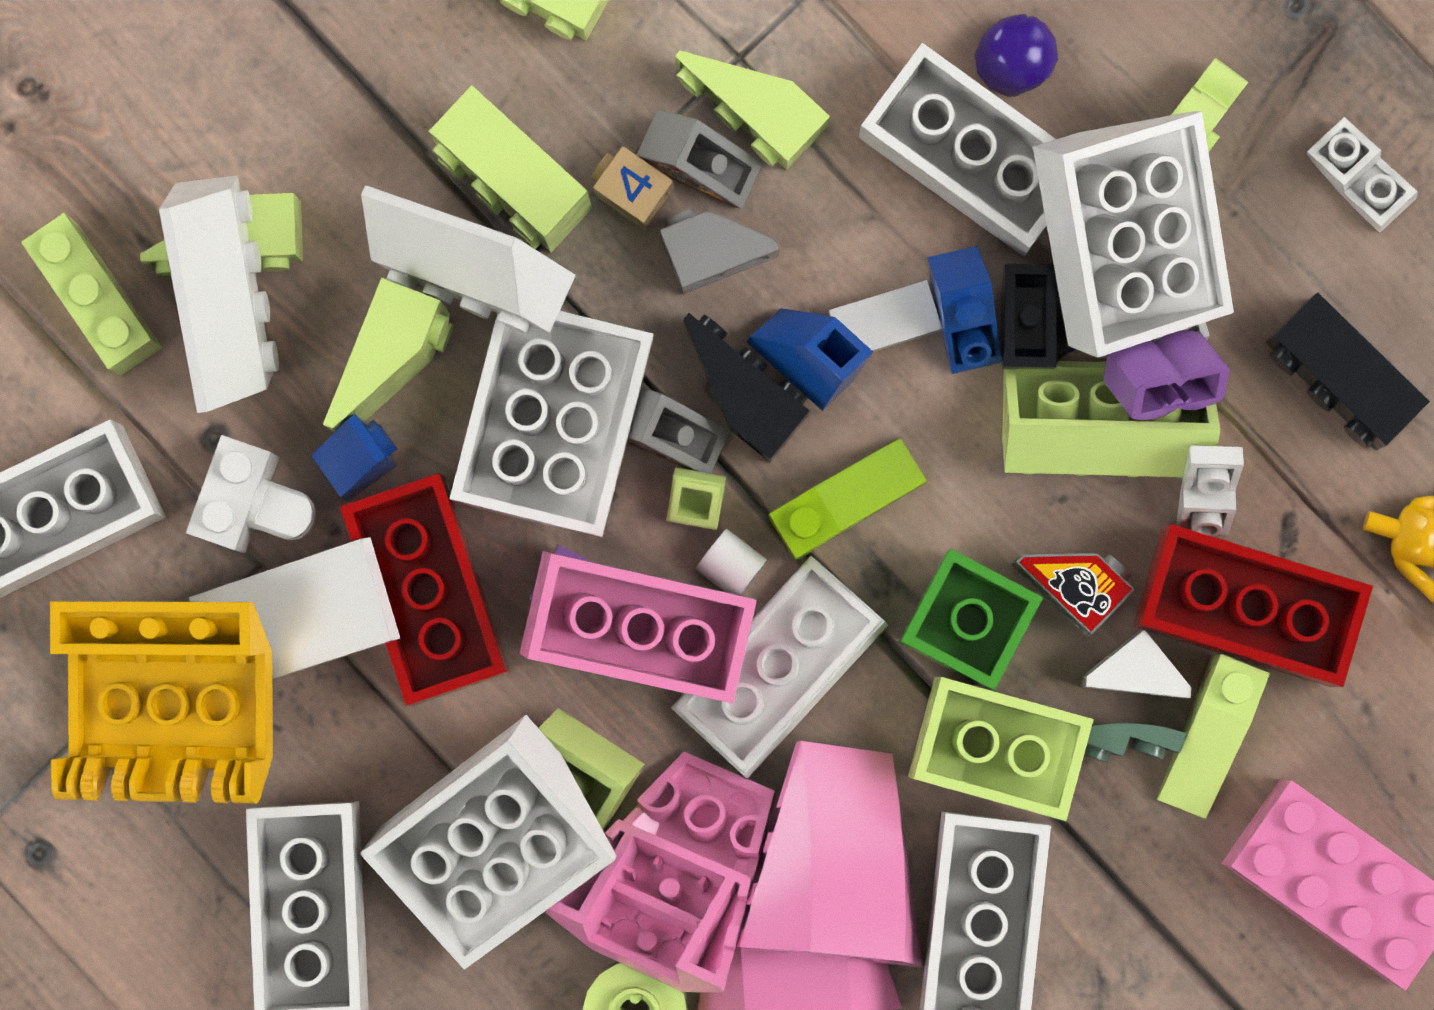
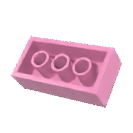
[519,551,757,704]
[1221,779,1434,991]

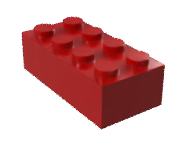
[340,473,511,706]
[1133,524,1373,687]

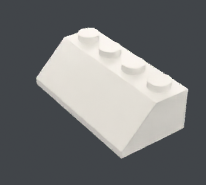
[159,175,279,413]
[361,185,576,333]

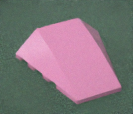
[735,741,924,967]
[545,752,776,993]
[697,808,902,1010]

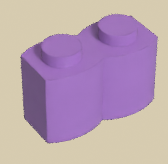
[1103,330,1230,420]

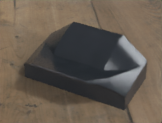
[1001,264,1077,369]

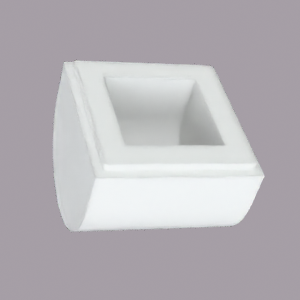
[695,528,767,595]

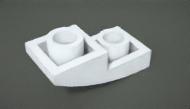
[1307,117,1418,233]
[1176,445,1244,537]

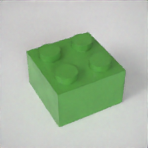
[898,548,1044,691]

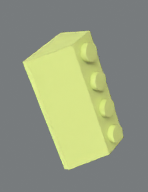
[1002,361,1220,478]

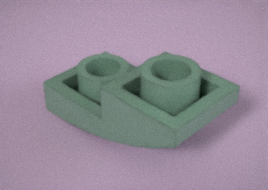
[1084,723,1187,762]

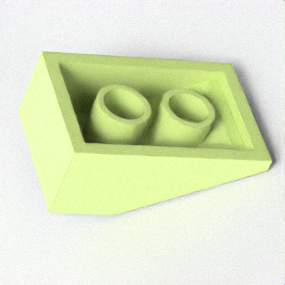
[323,278,454,432]
[908,677,1094,821]
[538,708,645,831]

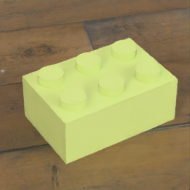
[429,85,592,253]

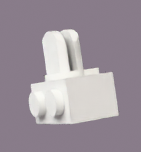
[186,435,316,554]

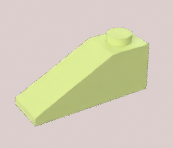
[1156,654,1270,819]

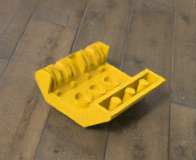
[50,601,273,804]

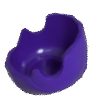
[974,14,1058,97]

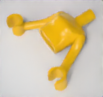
[1363,495,1434,604]

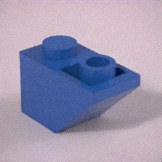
[927,246,1002,374]
[747,308,873,411]
[311,414,398,501]

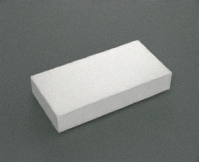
[828,280,942,352]

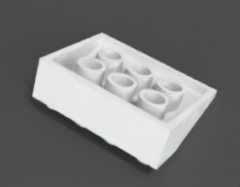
[1033,111,1234,358]
[449,311,654,538]
[360,715,617,970]

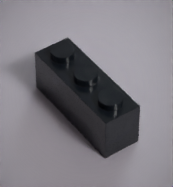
[1265,292,1430,450]

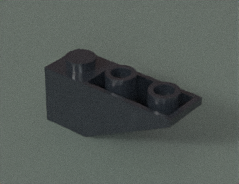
[684,313,810,463]

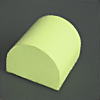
[666,467,727,530]

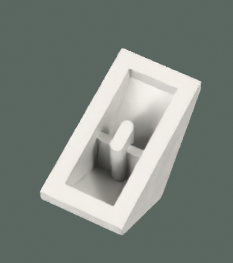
[1080,630,1192,698]

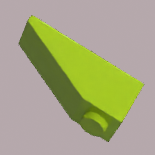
[768,438,927,562]

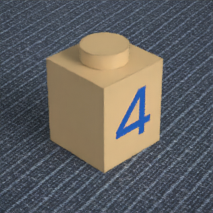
[591,146,674,231]

